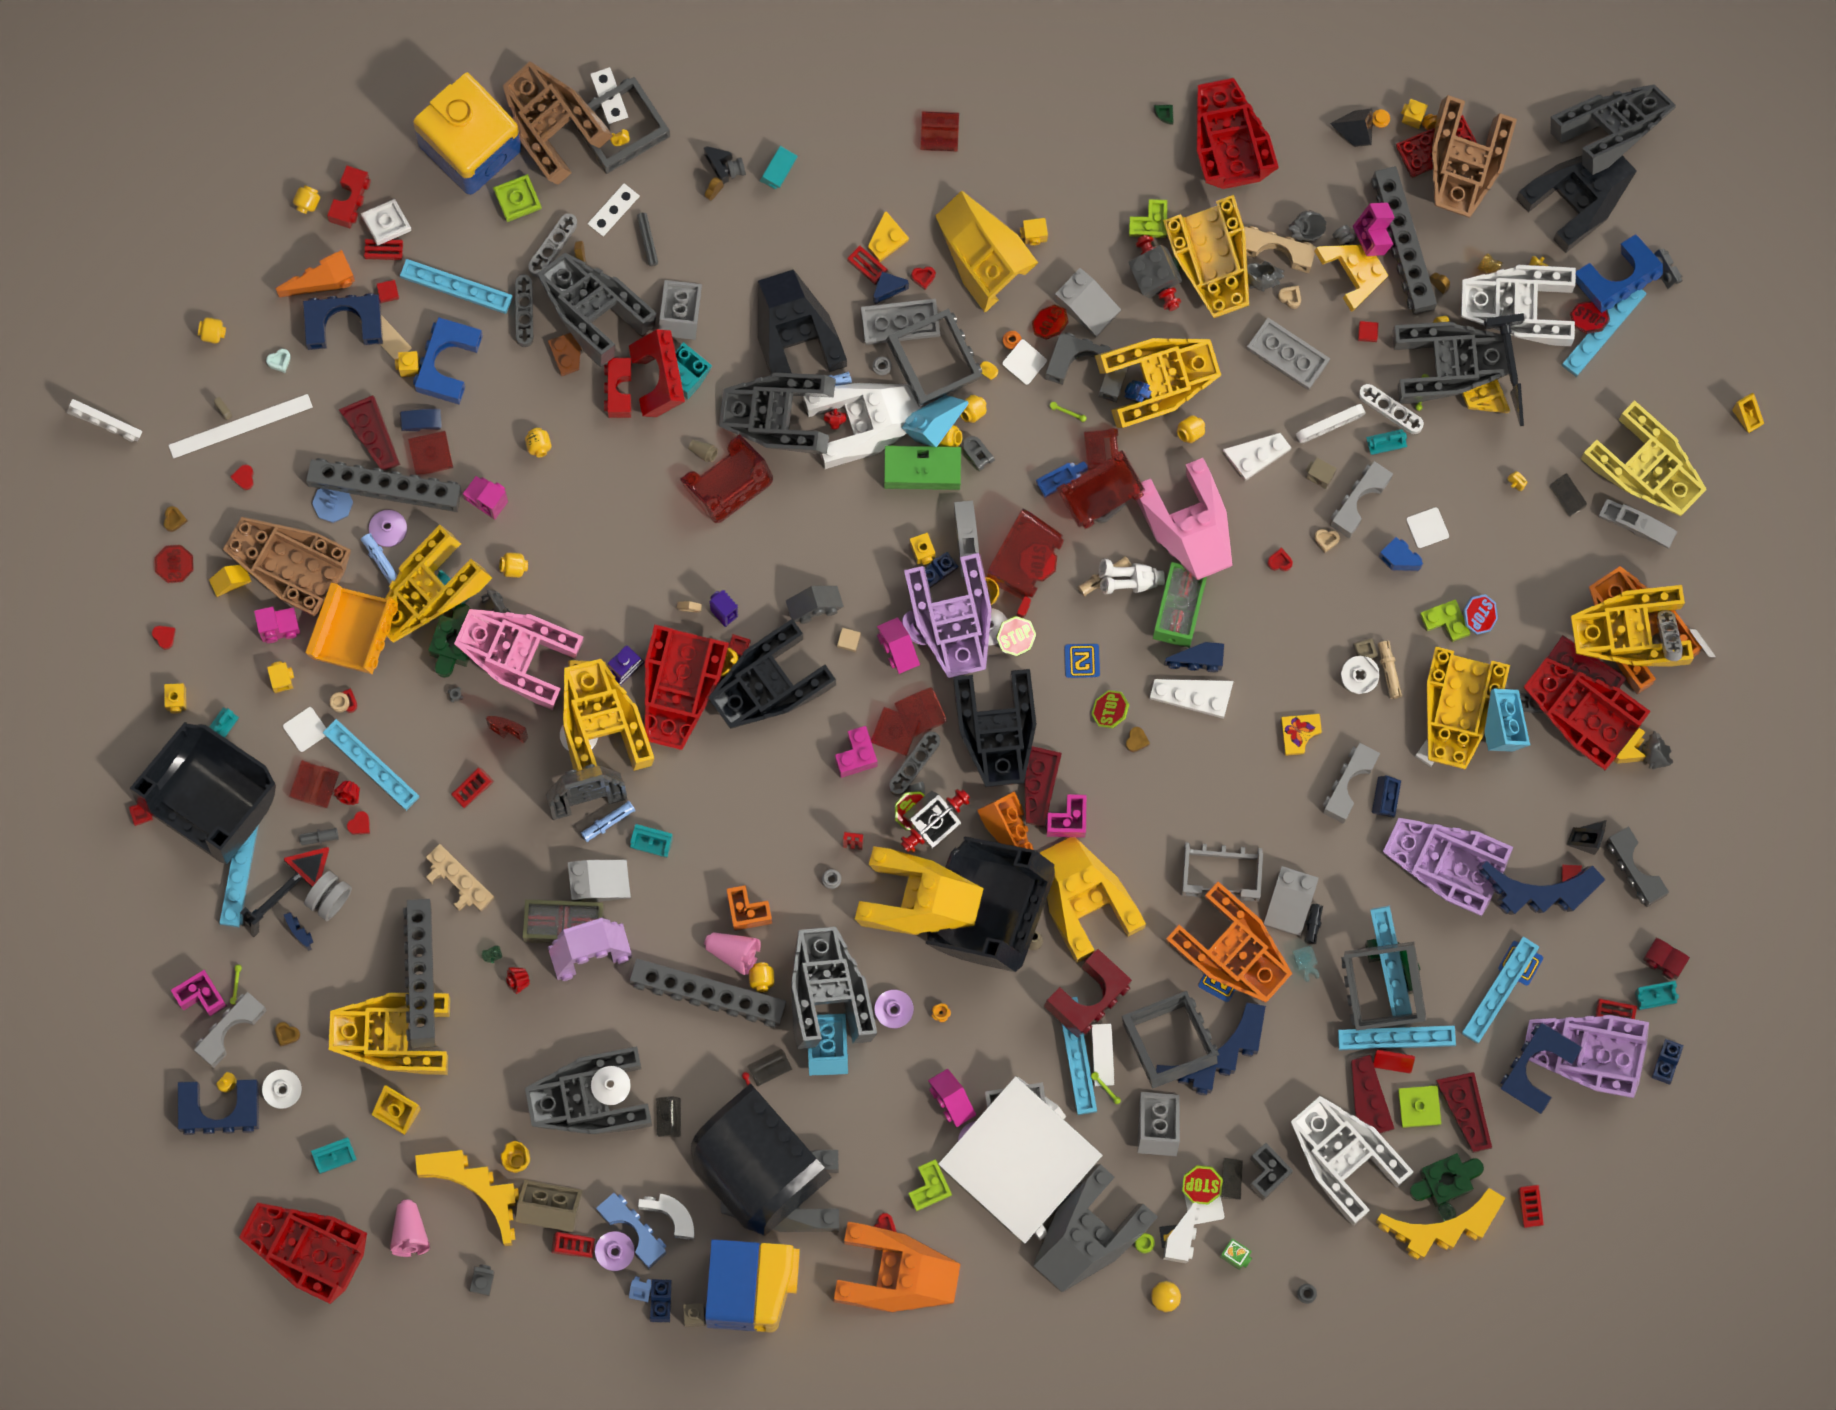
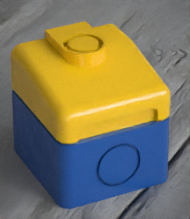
[413,72,521,195]
[705,1239,800,1332]

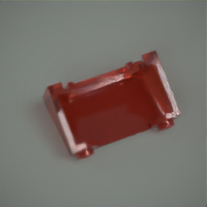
[680,434,773,523]
[1056,450,1146,529]
[987,508,1064,600]

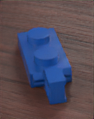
[1124,380,1152,402]
[1036,461,1088,498]

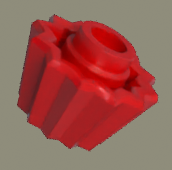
[334,780,360,805]
[506,967,530,994]

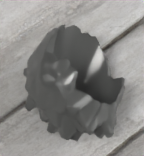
[1289,210,1327,242]
[1247,261,1284,292]
[1642,731,1673,770]

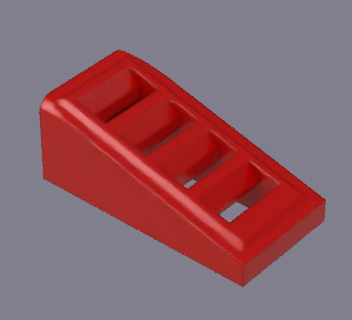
[451,767,494,808]
[1518,1185,1544,1228]
[551,1232,595,1258]

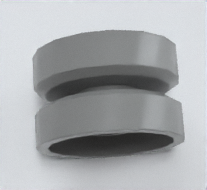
[304,871,352,921]

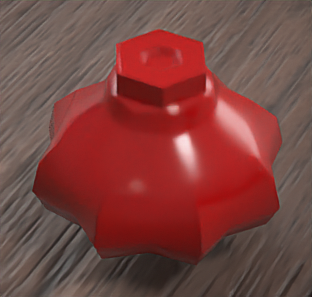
[824,408,846,430]

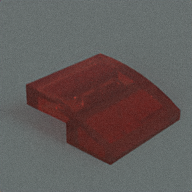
[920,111,959,152]
[895,687,947,738]
[486,716,528,743]
[289,760,339,809]

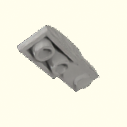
[1599,499,1677,549]
[954,501,979,578]

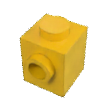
[1401,99,1428,129]
[1020,218,1048,246]
[395,351,420,377]
[909,532,936,565]
[267,661,294,693]
[164,683,187,714]

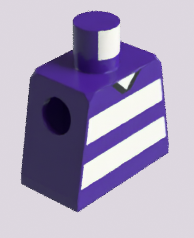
[607,645,645,686]

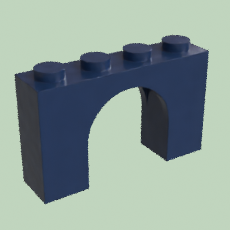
[303,293,383,350]
[1500,1023,1583,1114]
[178,1079,259,1135]

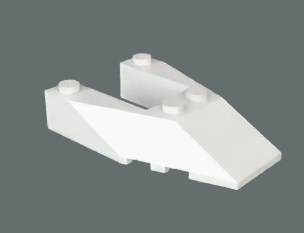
[1461,265,1576,346]
[803,383,924,469]
[1291,1096,1413,1226]

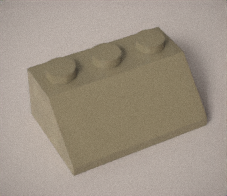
[515,1180,582,1232]

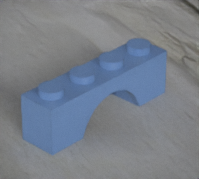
[596,1193,667,1269]

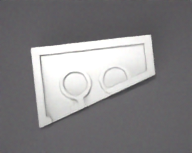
[1223,433,1291,481]

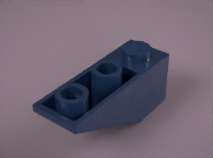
[1164,642,1224,673]

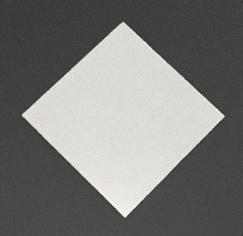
[939,1076,1103,1243]

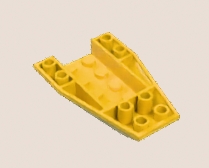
[935,191,1038,312]
[1163,195,1249,318]
[1427,647,1510,770]

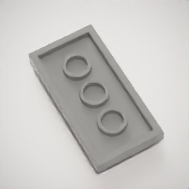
[861,299,940,345]
[1247,318,1330,390]

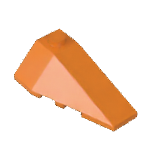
[275,250,355,297]
[977,791,1034,850]

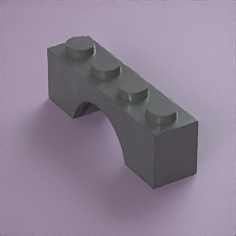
[1606,826,1669,907]

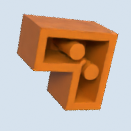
[727,885,772,931]

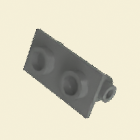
[1654,248,1683,289]
[481,590,511,613]

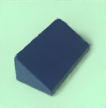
[1372,775,1401,818]

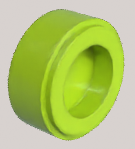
[1135,1233,1155,1254]

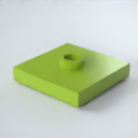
[493,174,542,222]
[1398,1086,1441,1128]

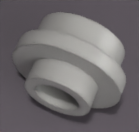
[873,357,892,375]
[822,869,841,889]

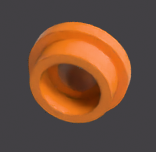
[1003,331,1022,350]

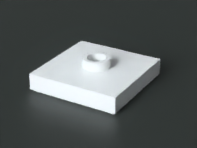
[361,199,411,246]

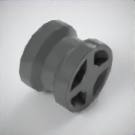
[727,157,746,179]
[1332,225,1356,246]

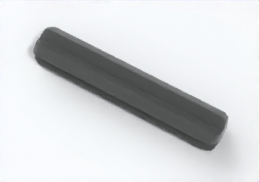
[637,213,658,266]

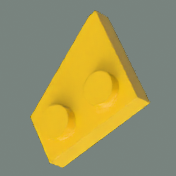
[868,211,909,262]
[1462,379,1510,413]

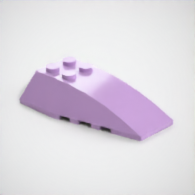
[1383,818,1513,916]
[1525,1015,1649,1098]

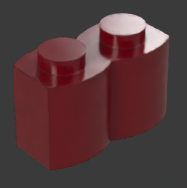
[1643,937,1690,980]

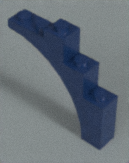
[1477,861,1605,915]
[1156,1003,1266,1095]

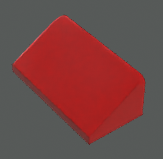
[1373,1050,1415,1073]

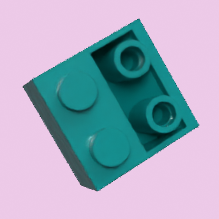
[675,342,712,400]

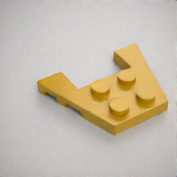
[1314,245,1388,312]

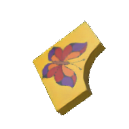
[1281,714,1322,756]

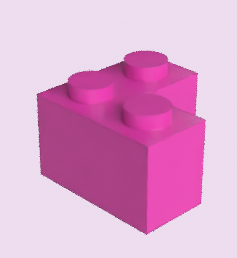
[1352,203,1395,256]
[463,476,508,520]
[254,607,301,643]
[877,617,920,674]
[835,726,878,778]
[1046,794,1087,838]
[171,970,227,1016]
[928,1069,976,1127]

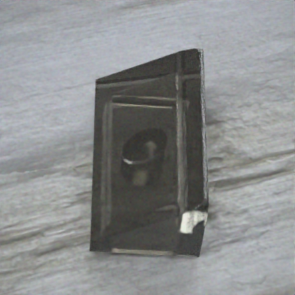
[1549,473,1587,517]
[747,1049,792,1087]
[656,1096,681,1137]
[1221,1158,1243,1200]

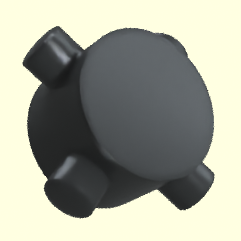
[447,687,464,703]

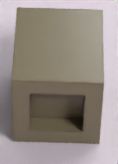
[1306,458,1337,489]
[683,1303,705,1327]

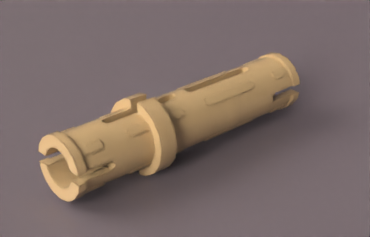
[1078,557,1132,597]
[1378,641,1402,699]

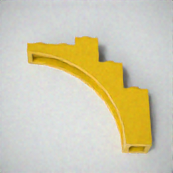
[415,1150,519,1246]
[1375,1188,1505,1260]

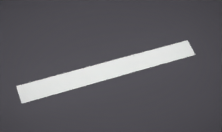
[169,394,313,459]

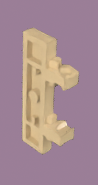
[426,844,494,911]

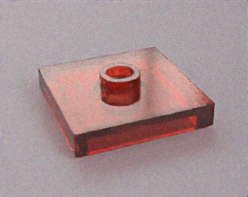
[408,431,453,476]
[871,707,920,756]

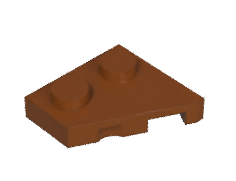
[548,332,582,376]

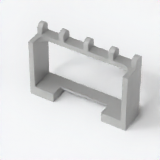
[1182,842,1263,902]

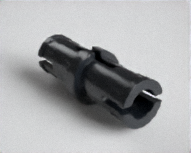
[1304,904,1323,944]

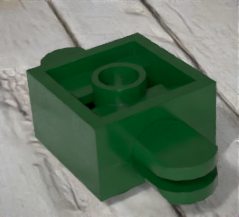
[428,603,471,678]
[1410,1153,1484,1207]

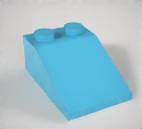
[902,395,969,447]
[1485,689,1530,752]
[808,1014,848,1076]

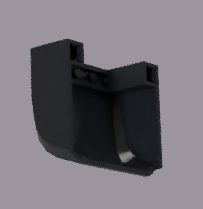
[130,722,276,865]
[926,836,1055,972]
[690,1083,832,1236]

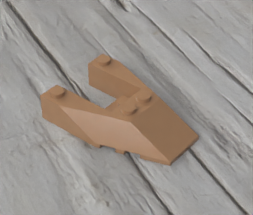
[503,61,613,185]
[1432,95,1517,218]

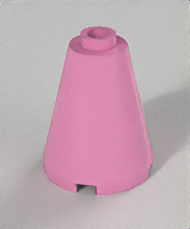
[704,932,761,975]
[390,1200,430,1257]

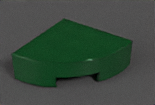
[1154,105,1174,125]

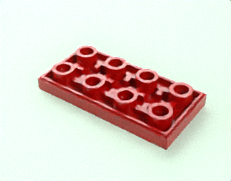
[1396,115,1477,178]

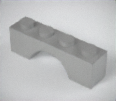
[1330,461,1393,539]
[1323,743,1380,824]
[194,992,267,1068]

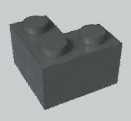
[786,586,844,624]
[1250,1143,1293,1201]

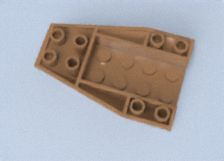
[223,517,351,616]

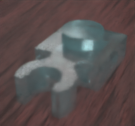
[1292,945,1319,982]

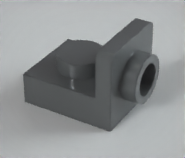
[470,1264,495,1296]

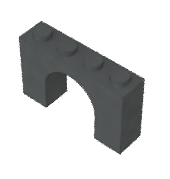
[1045,333,1129,403]

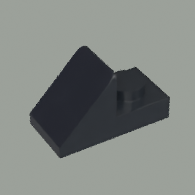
[704,146,733,184]

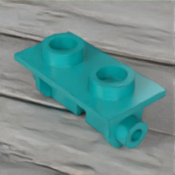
[1366,429,1407,455]
[209,707,239,738]

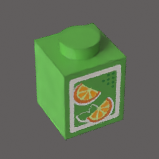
[1220,1239,1252,1270]

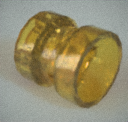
[1477,253,1503,274]

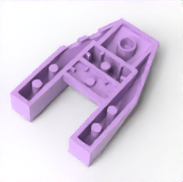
[904,553,992,678]
[548,918,632,981]

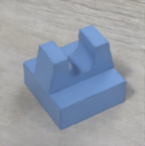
[629,1276,651,1302]

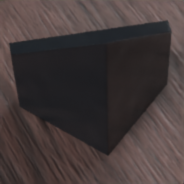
[1330,109,1373,147]
[1567,820,1607,855]

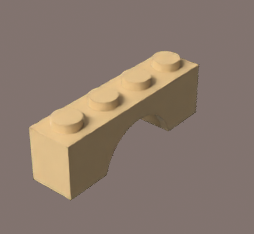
[1244,226,1317,273]

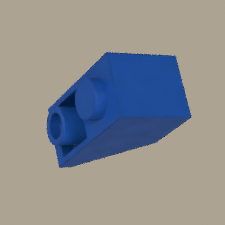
[1379,537,1423,571]

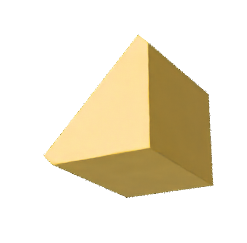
[372,1085,421,1135]

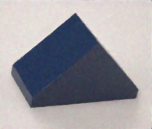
[873,272,909,305]

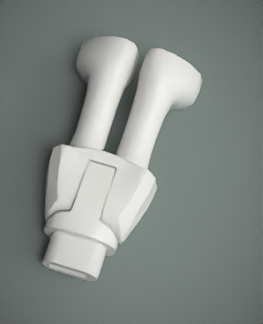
[1099,559,1165,594]

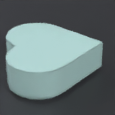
[266,349,291,373]

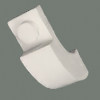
[638,1194,695,1240]

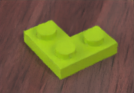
[1129,199,1167,238]
[1420,599,1471,642]
[908,1159,952,1212]

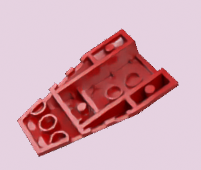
[1197,78,1279,189]
[645,624,729,750]
[1523,657,1651,771]
[239,1203,367,1304]

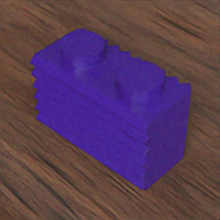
[709,590,738,627]

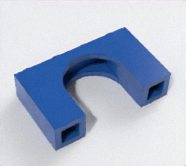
[1575,234,1663,313]
[413,317,483,405]

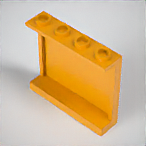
[305,583,398,674]

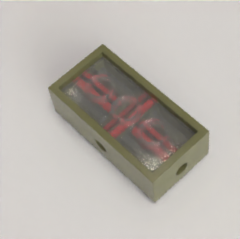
[523,899,604,943]

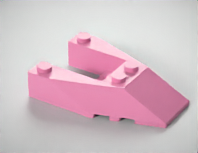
[1133,458,1232,580]
[454,609,583,710]

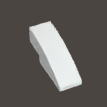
[1091,1024,1114,1087]

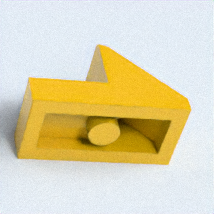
[1614,728,1646,764]

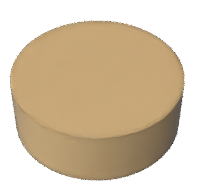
[330,692,350,713]

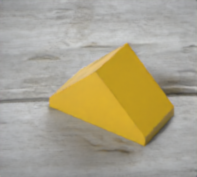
[1732,393,1764,433]
[209,565,252,597]

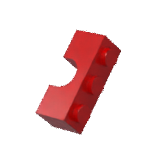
[327,165,371,229]
[604,358,631,418]

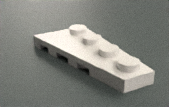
[67,399,142,442]
[1150,679,1234,719]

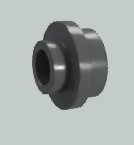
[1297,1284,1317,1304]

